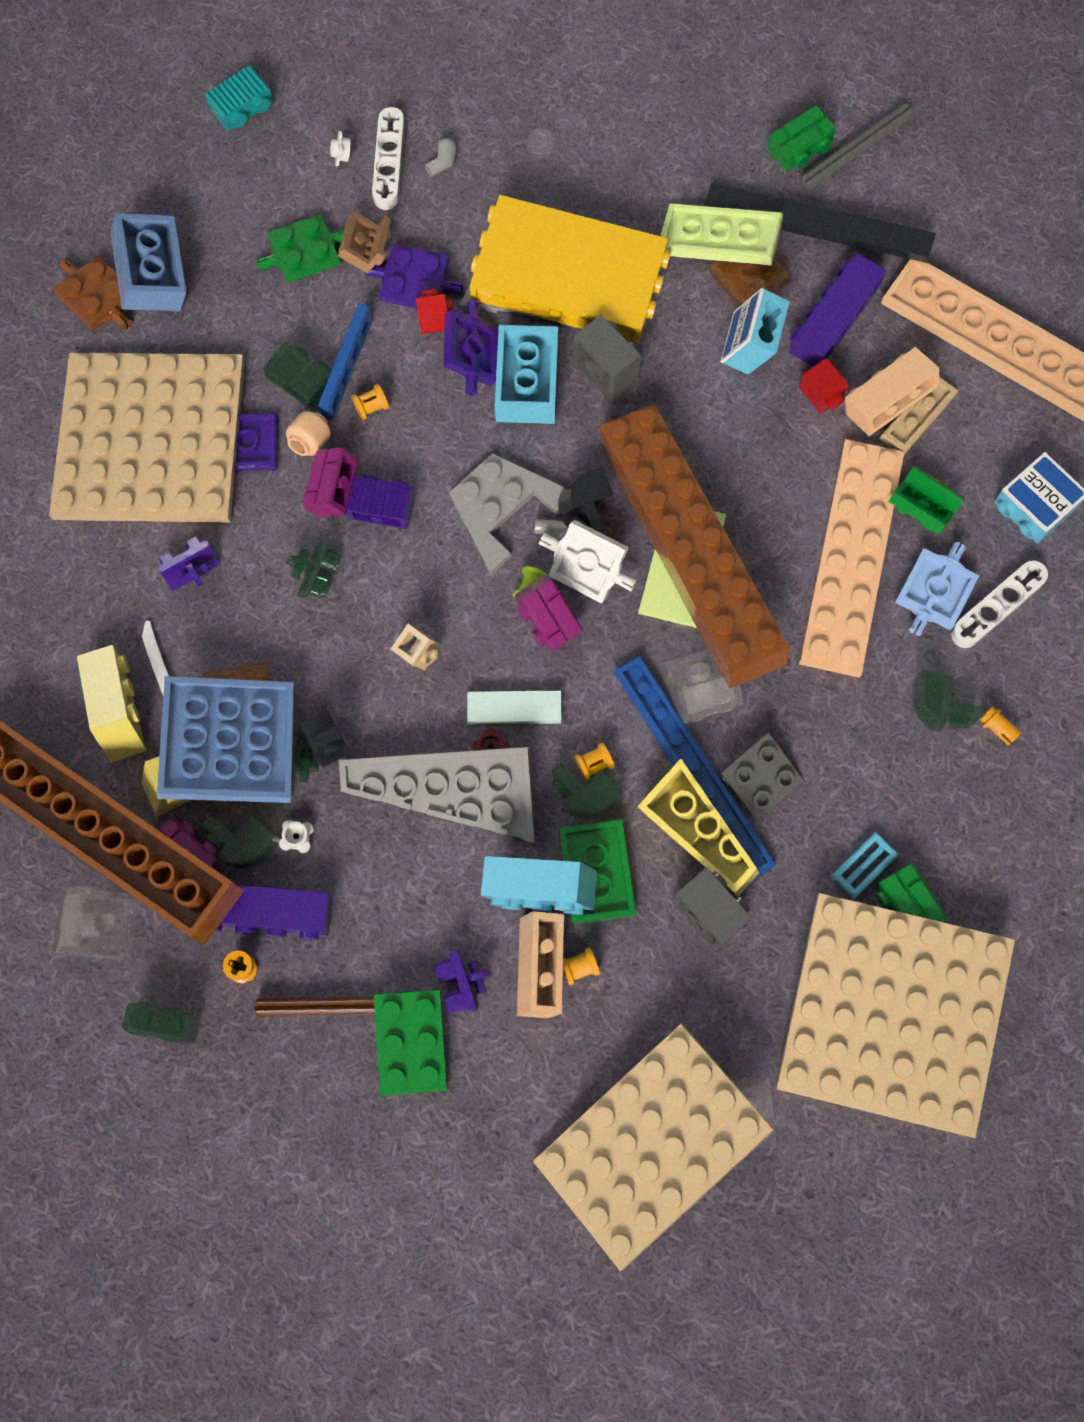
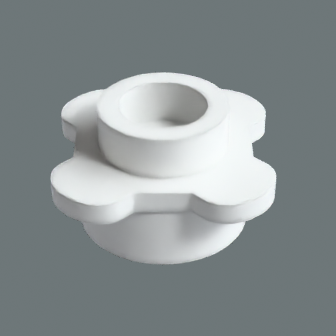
[330,131,350,166]
[279,820,314,853]

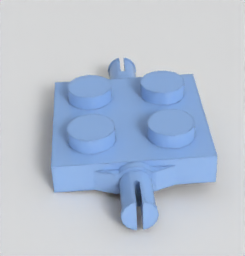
[895,542,980,636]

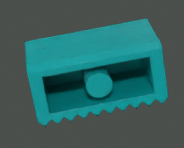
[205,65,273,132]

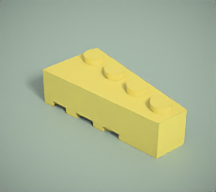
[638,759,759,896]

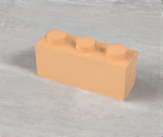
[845,347,939,436]
[517,911,564,1018]

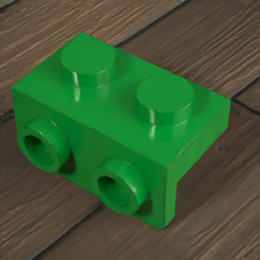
[888,466,965,535]

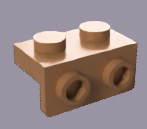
[338,210,391,274]

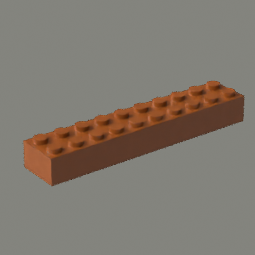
[599,404,790,689]
[0,721,244,945]

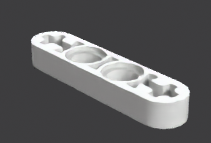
[372,107,405,210]
[951,561,1048,648]

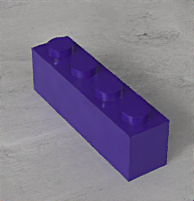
[789,253,886,367]
[215,885,333,941]

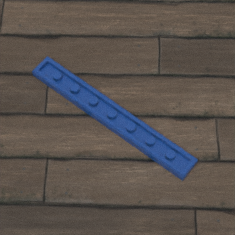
[613,655,776,878]

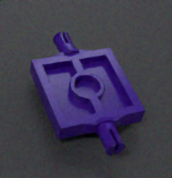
[365,244,463,308]
[444,300,498,396]

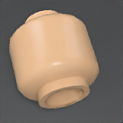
[286,411,331,456]

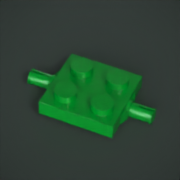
[256,214,344,283]

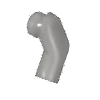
[425,138,457,177]
[534,519,568,541]

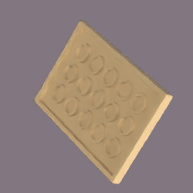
[533,1024,775,1271]

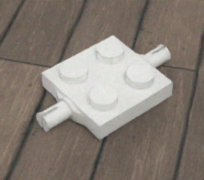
[539,520,637,603]

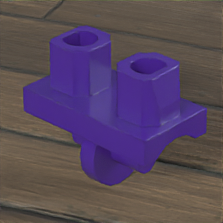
[157,537,220,591]
[434,951,492,1013]

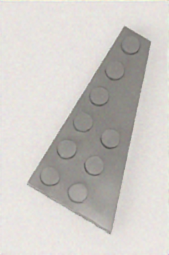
[339,747,536,843]

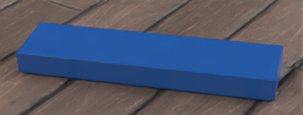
[318,303,372,420]

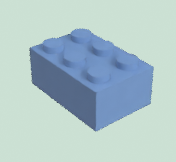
[110,213,186,311]

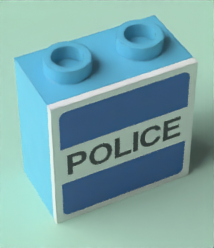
[720,288,790,374]
[994,452,1084,544]

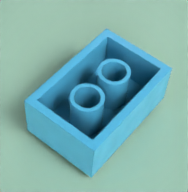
[495,325,558,424]
[481,856,597,915]

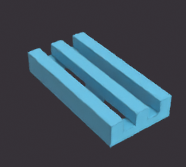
[830,831,899,900]

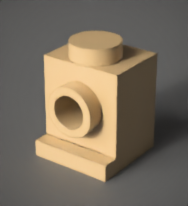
[391,624,442,671]

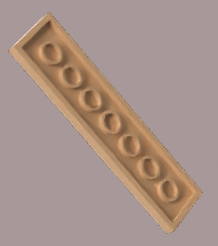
[881,259,1084,421]
[799,439,904,678]

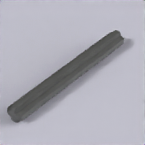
[800,102,914,190]

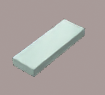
[467,691,561,725]

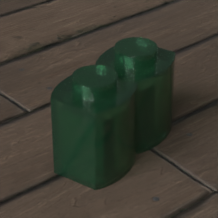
[263,342,331,409]
[121,1002,200,1045]

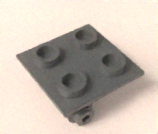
[720,732,804,821]

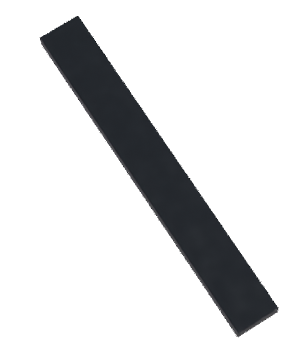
[704,183,936,263]

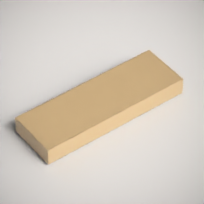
[880,377,959,455]

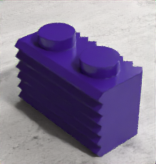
[346,475,415,529]

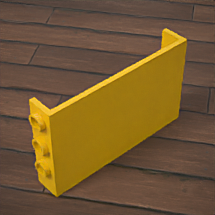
[470,195,671,344]

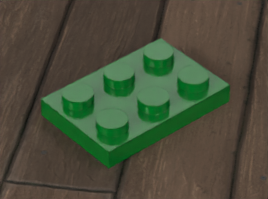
[559,820,636,925]
[374,989,447,1096]

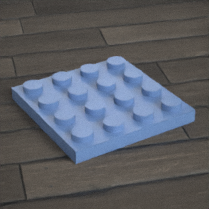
[157,676,294,803]

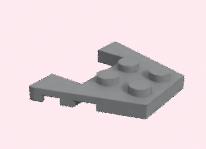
[449,454,564,575]

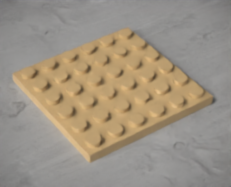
[49,353,245,523]
[775,893,1015,1138]

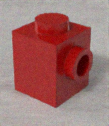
[416,288,453,334]
[799,358,849,414]

